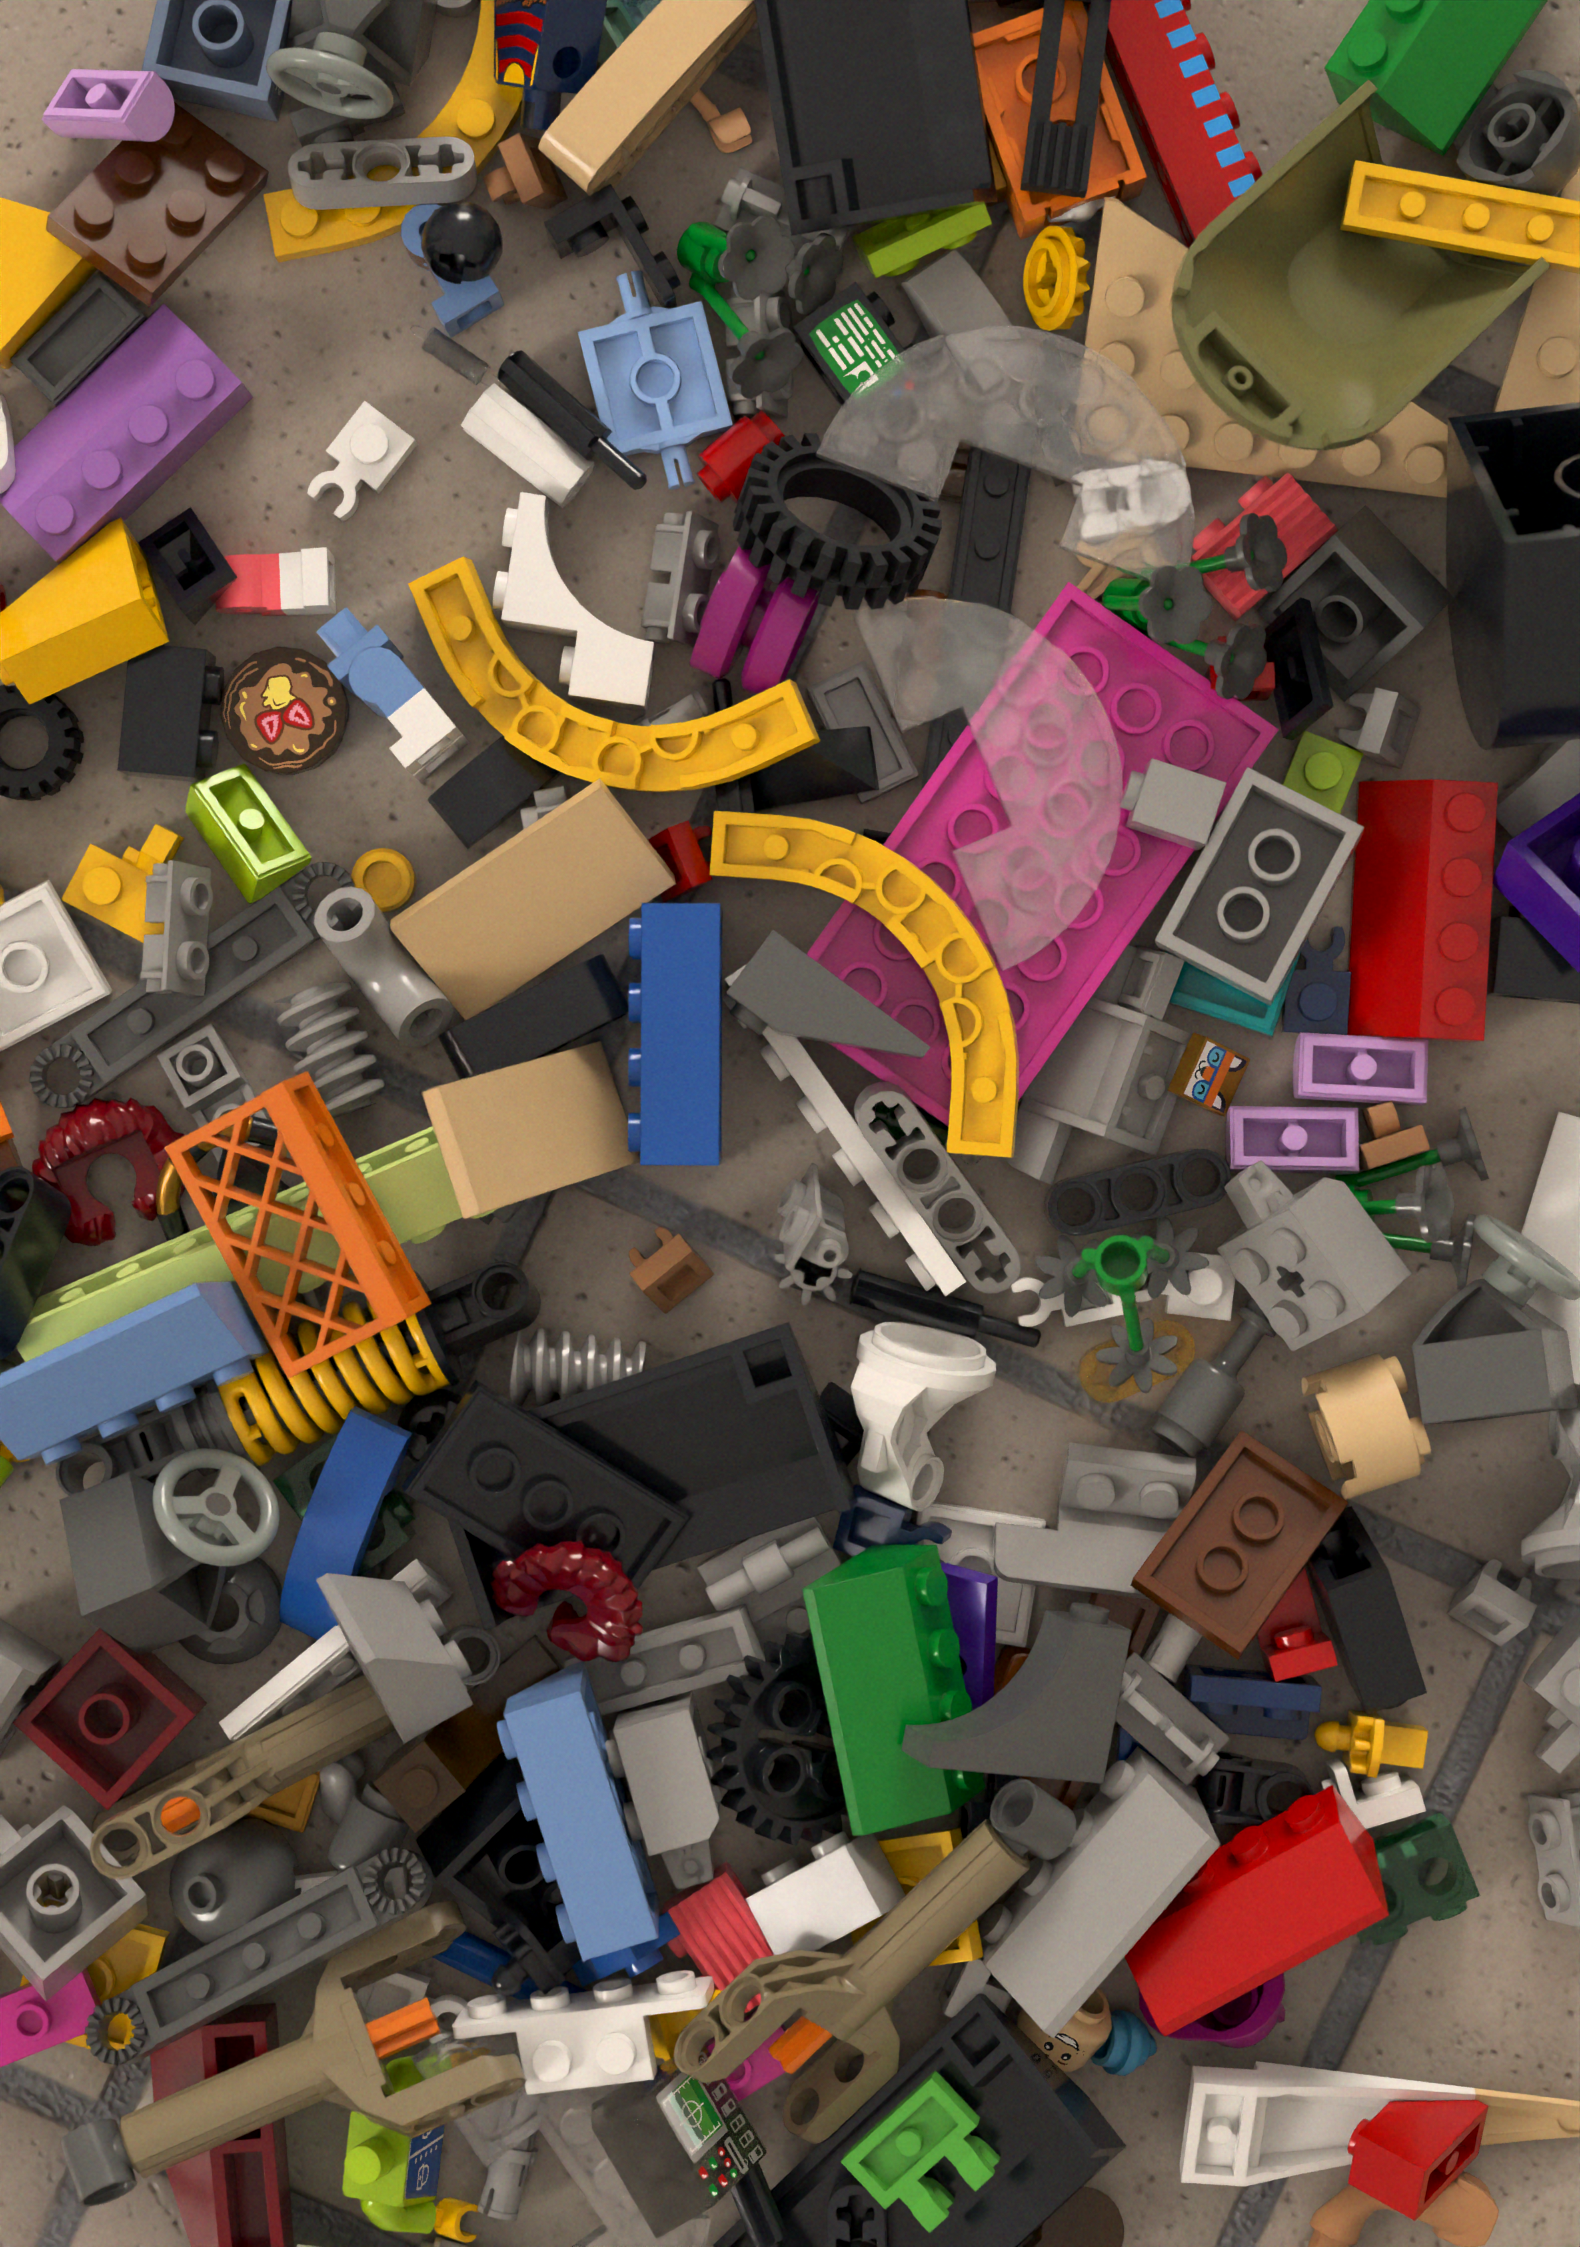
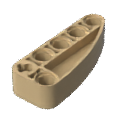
[538,0,757,196]

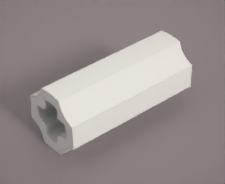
[461,383,596,509]

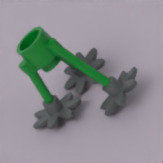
[1035,1216,1209,1394]

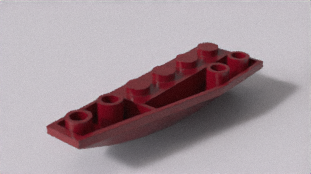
[150,2003,294,2247]

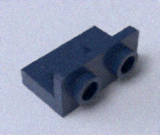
[1182,1664,1322,1740]

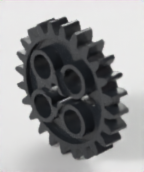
[706,1632,849,1846]

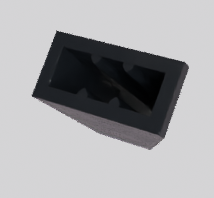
[1306,1506,1427,1715]

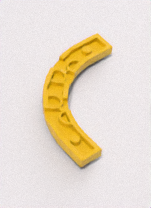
[263,0,523,262]
[408,556,821,792]
[710,811,1019,1158]

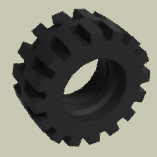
[0,685,84,801]

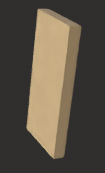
[390,779,676,1021]
[422,1041,640,1219]

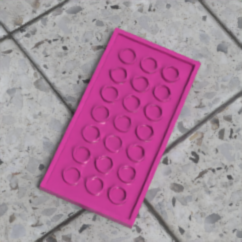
[807,582,1279,1127]

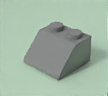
[316,1573,473,1743]

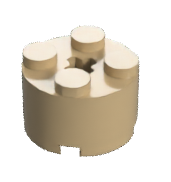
[1302,1353,1431,1500]

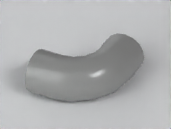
[314,887,454,1047]

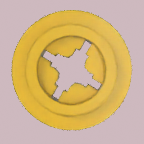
[1023,225,1091,331]

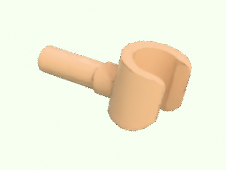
[690,89,753,153]

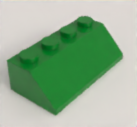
[1324,0,1548,156]
[802,1545,985,1836]

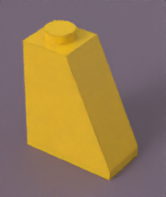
[0,197,97,370]
[0,518,169,705]

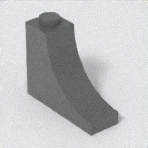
[901,1603,1132,1784]

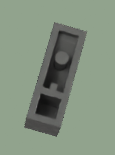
[726,930,931,1059]

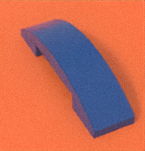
[279,1406,413,1640]

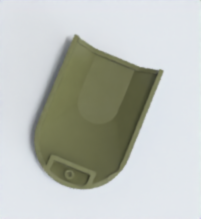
[1171,80,1550,451]

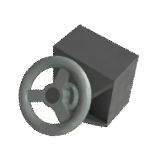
[266,0,438,119]
[1412,1214,1580,1424]
[60,1448,280,1655]

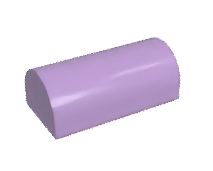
[41,69,175,142]
[1293,1032,1428,1106]
[1225,1106,1359,1174]

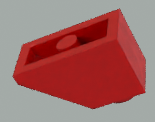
[1347,2100,1488,2221]

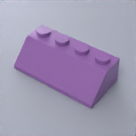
[0,303,253,564]

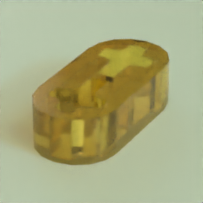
[1077,1318,1195,1403]

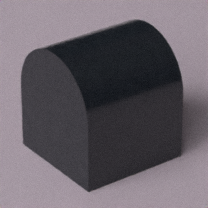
[1446,402,1580,750]

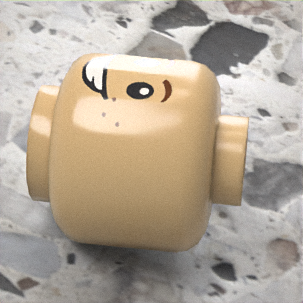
[1017,1987,1112,2072]

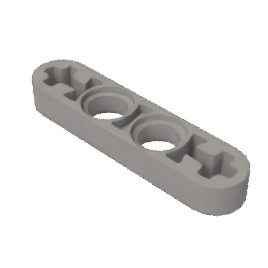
[854,1082,1021,1294]

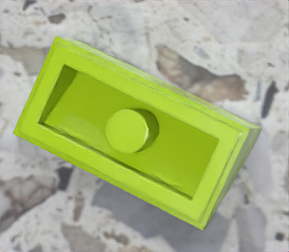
[185,763,312,904]

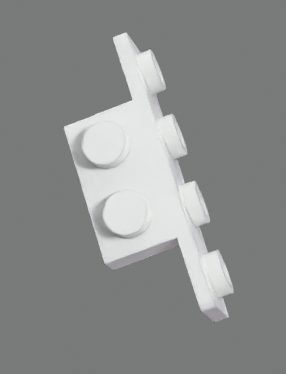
[452,1970,715,2095]

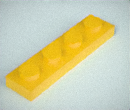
[1340,160,1580,274]

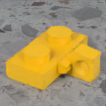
[61,824,184,943]

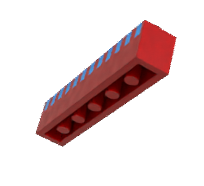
[1086,0,1263,248]

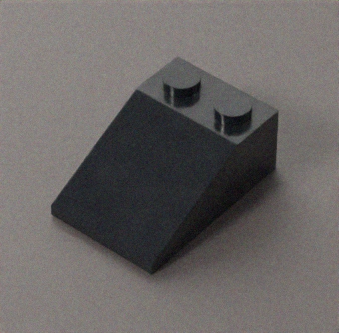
[416,1752,572,1976]

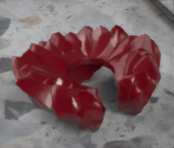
[32,1097,185,1246]
[491,1541,643,1662]

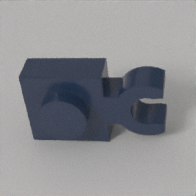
[1281,926,1351,1035]
[832,1484,952,1562]

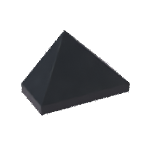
[138,507,237,625]
[1263,597,1334,741]
[752,726,879,811]

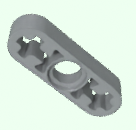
[288,137,478,210]

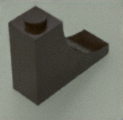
[373,1634,564,1833]

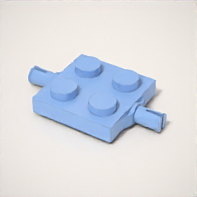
[578,271,733,490]

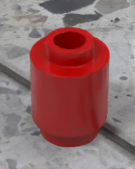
[696,410,785,504]

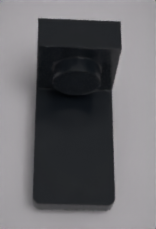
[544,184,681,309]

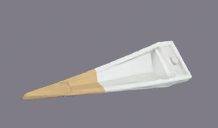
[1180,2061,1580,2186]

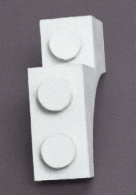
[493,492,656,713]

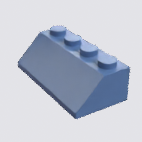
[0,1281,269,1466]
[497,1661,659,1961]

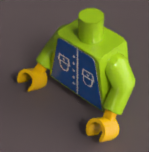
[342,2039,497,2243]

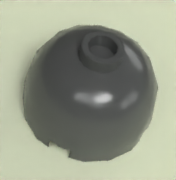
[1453,70,1580,196]
[169,1818,301,1945]

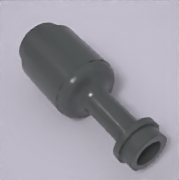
[1151,1298,1277,1458]
[327,1781,410,1878]

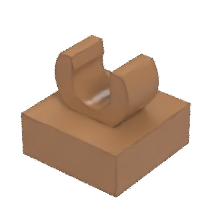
[483,133,568,210]
[1359,1101,1430,1170]
[629,1226,714,1314]

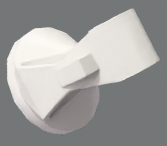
[850,1321,996,1511]

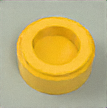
[351,848,417,913]

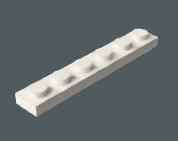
[723,965,966,1296]

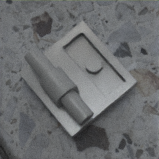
[697,1516,842,1658]

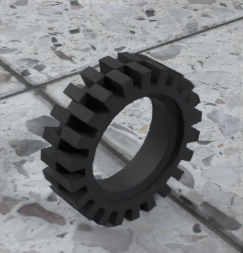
[733,433,942,610]

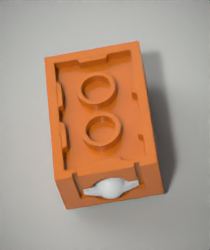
[973,0,1147,240]

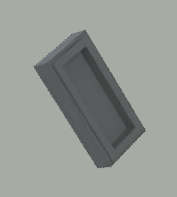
[10,270,147,407]

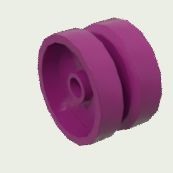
[690,545,820,695]

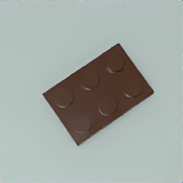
[46,102,269,307]
[1131,1430,1349,1660]

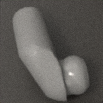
[320,1752,366,1826]

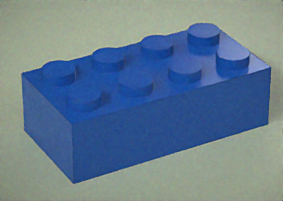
[628,903,723,1166]

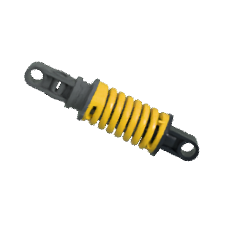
[56,1261,541,1496]

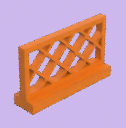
[164,1071,431,1379]

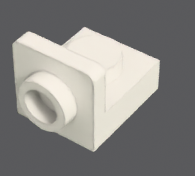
[1320,1758,1426,1829]

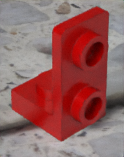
[1256,1567,1338,1682]

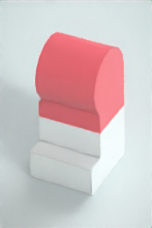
[216,547,337,616]

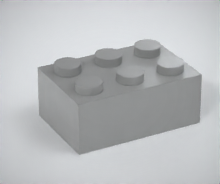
[1155,767,1364,1006]

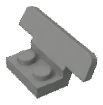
[1005,944,1192,1185]
[993,1442,1196,1600]

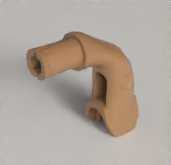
[1307,2171,1499,2247]

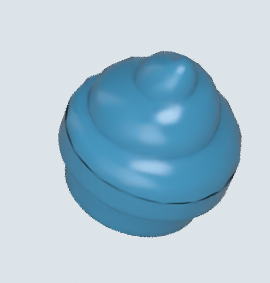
[1091,2009,1157,2076]

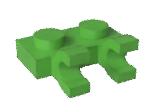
[841,2070,1001,2233]

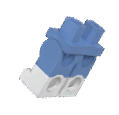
[317,607,469,783]

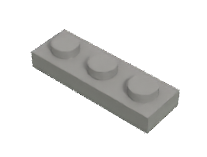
[564,1604,765,1716]

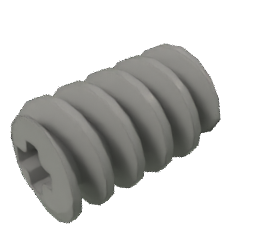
[274,982,385,1118]
[510,1328,647,1407]

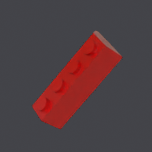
[1347,779,1498,1042]
[1124,1785,1389,2037]

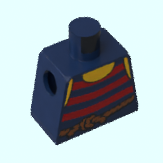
[494,0,607,130]

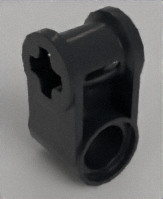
[1197,1751,1315,1826]

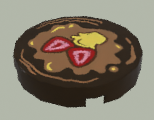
[220,646,350,775]

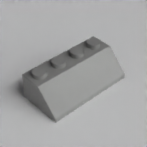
[979,1746,1220,2039]

